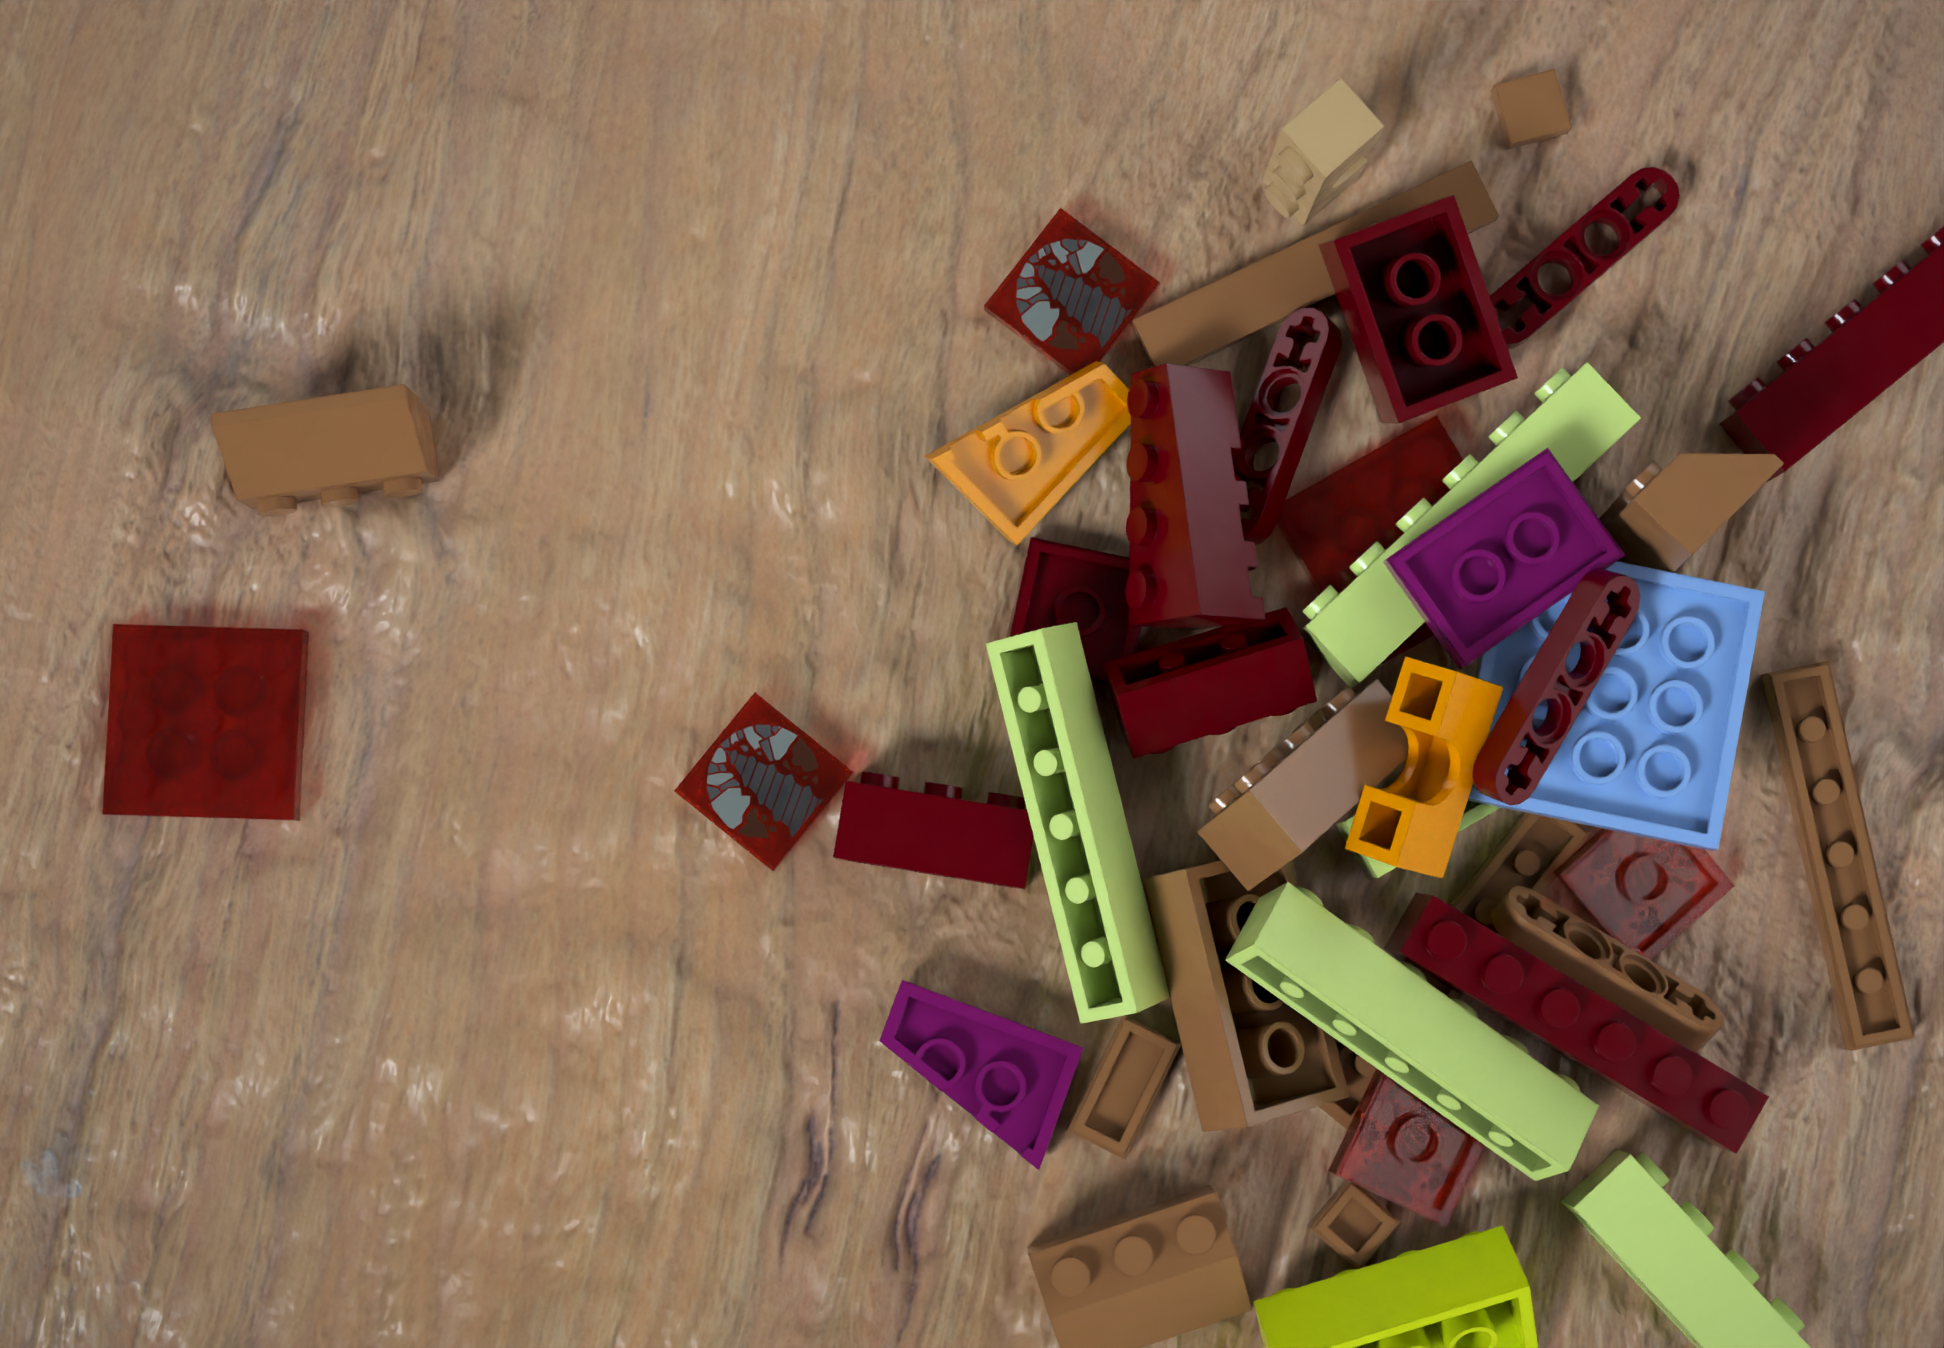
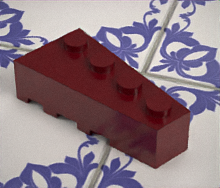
[1125,363,1266,631]

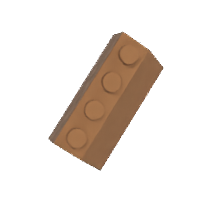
[1142,860,1349,1132]

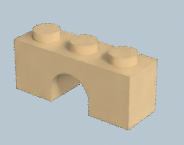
[1262,77,1385,226]

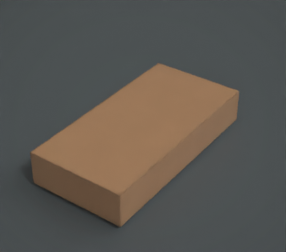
[1067,1015,1181,1159]

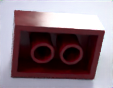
[1318,195,1518,424]

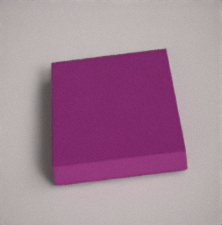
[1383,448,1625,670]

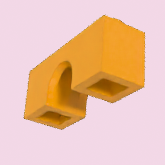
[1344,657,1503,879]

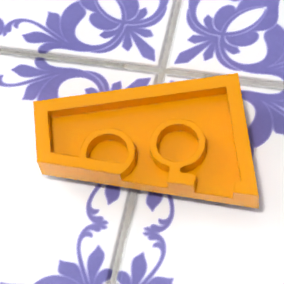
[925,361,1131,546]

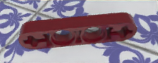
[1490,167,1680,350]
[1232,308,1342,546]
[1472,568,1640,806]

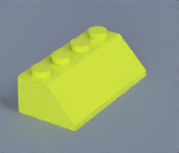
[1253,1225,1538,1348]

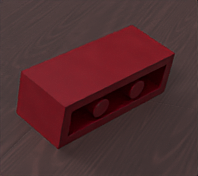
[1103,607,1317,758]
[833,772,1034,890]

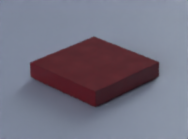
[1010,537,1141,684]

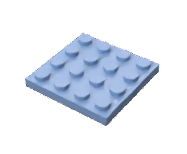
[1468,561,1765,851]

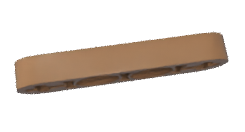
[1491,886,1724,1050]

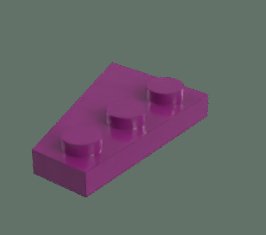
[879,980,1083,1170]

